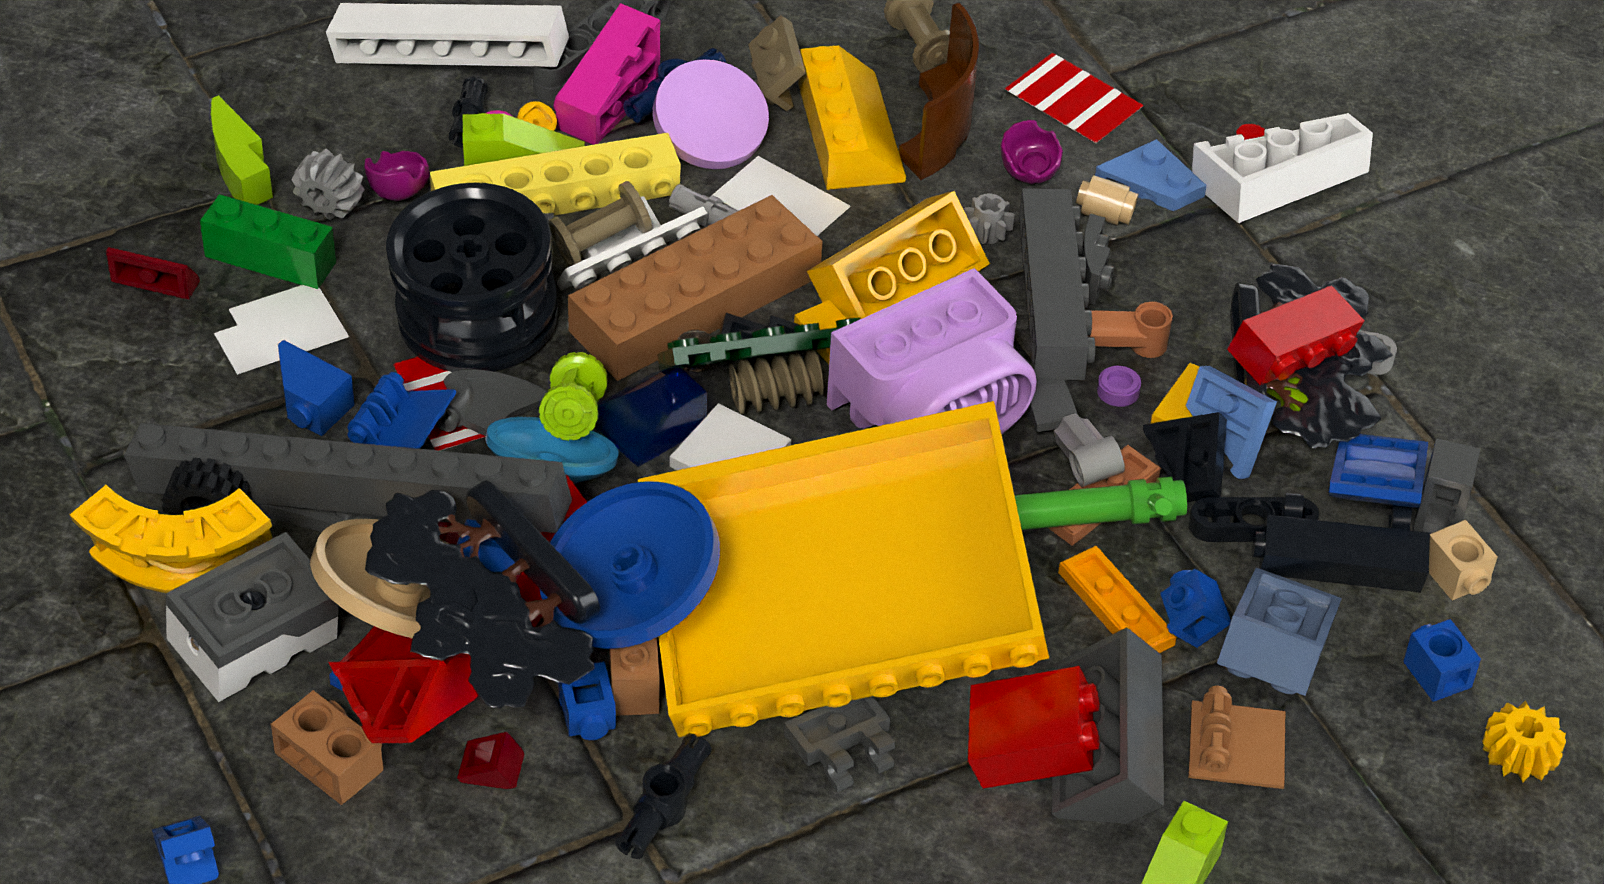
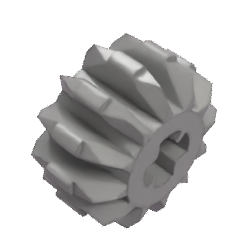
[291,149,365,220]

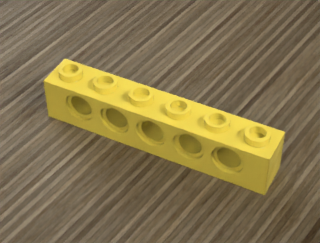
[430,133,681,217]

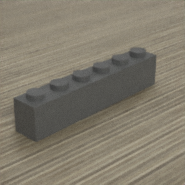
[1019,188,1095,380]

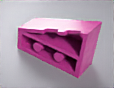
[553,3,660,145]

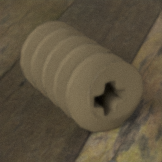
[729,350,824,415]

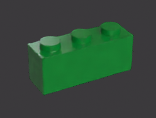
[200,194,336,289]

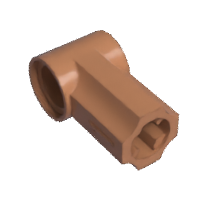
[1088,302,1173,358]

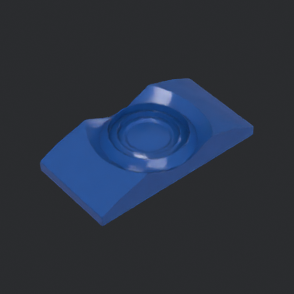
[1329,434,1428,507]

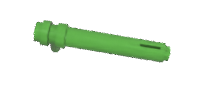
[1015,476,1187,530]

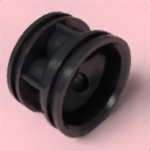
[386,182,558,372]

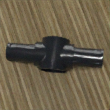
[615,733,712,859]

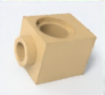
[1429,520,1498,601]

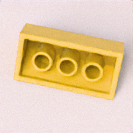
[798,45,906,190]
[807,191,990,319]

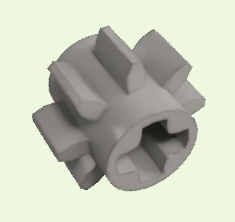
[964,194,1015,244]

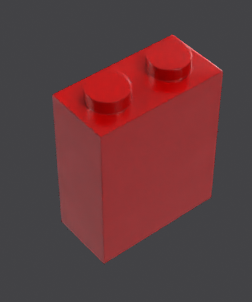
[968,666,1100,789]

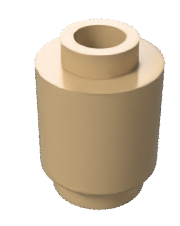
[1076,175,1139,225]

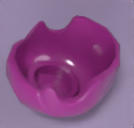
[1001,120,1063,184]
[364,151,430,201]

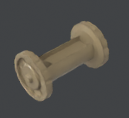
[884,0,950,73]
[548,181,652,267]

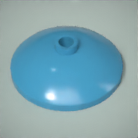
[485,417,619,484]

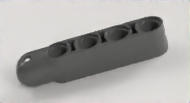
[533,0,671,101]

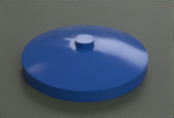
[540,481,720,649]

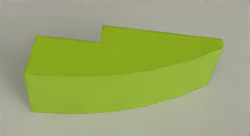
[211,95,273,205]

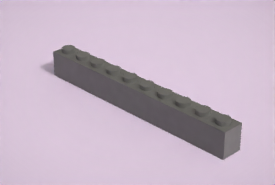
[124,423,572,533]

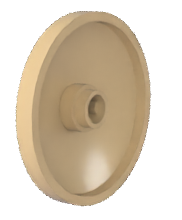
[310,519,449,638]

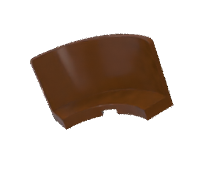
[899,2,979,180]

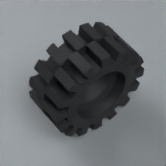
[162,458,251,515]

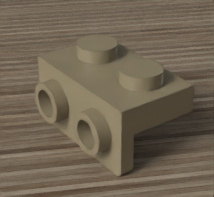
[748,15,806,112]

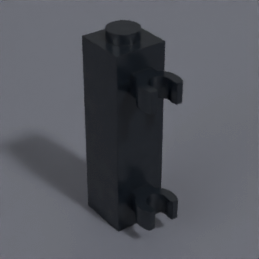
[1252,493,1430,593]

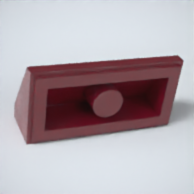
[106,247,200,299]

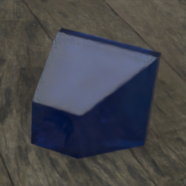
[595,367,707,467]

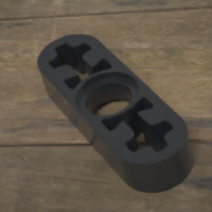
[1189,497,1319,542]

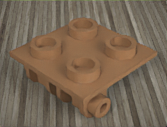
[1188,686,1285,789]

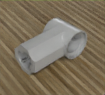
[1054,413,1125,487]

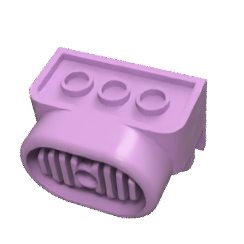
[827,268,1037,434]

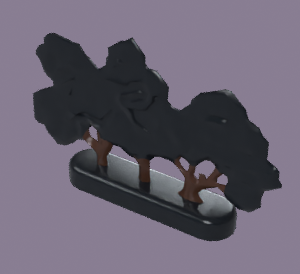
[1230,264,1393,449]
[365,480,600,708]

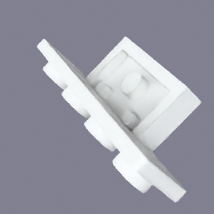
[557,196,708,290]

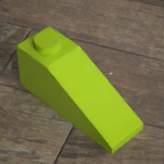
[463,113,585,166]

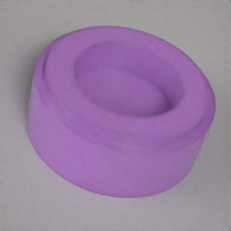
[1097,366,1141,407]

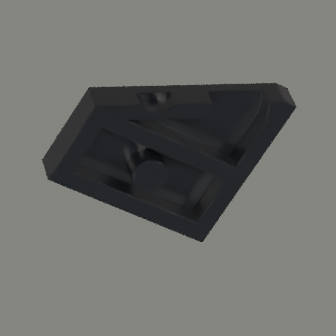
[1143,412,1227,502]

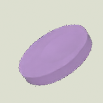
[653,60,769,169]

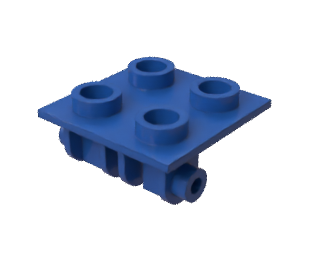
[347,372,457,449]

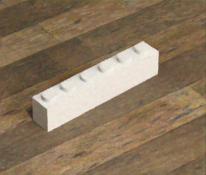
[326,3,569,67]

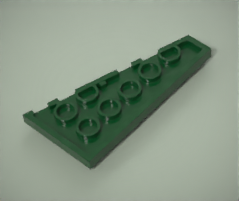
[657,317,861,371]

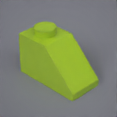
[1141,801,1228,884]

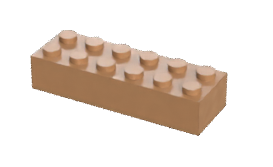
[568,195,822,381]

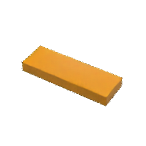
[1058,546,1177,653]

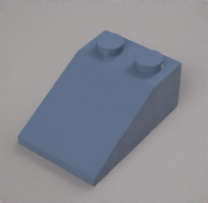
[1217,567,1342,696]

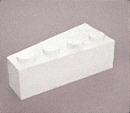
[1192,113,1373,223]

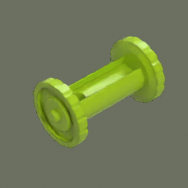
[539,352,608,441]

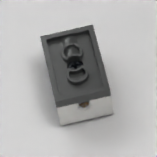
[166,532,339,702]

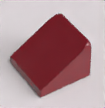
[457,731,524,789]

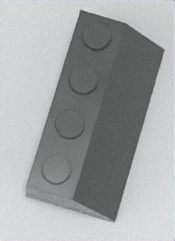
[1052,627,1164,824]

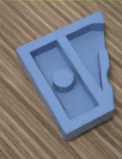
[1095,139,1207,211]
[1186,366,1277,479]

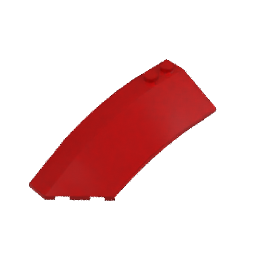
[328,475,587,743]

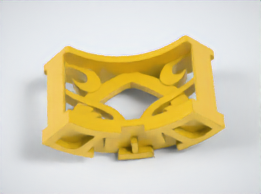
[69,485,273,593]

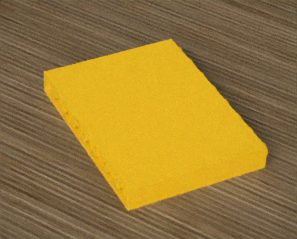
[637,401,1049,737]

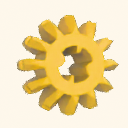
[1482,700,1566,783]

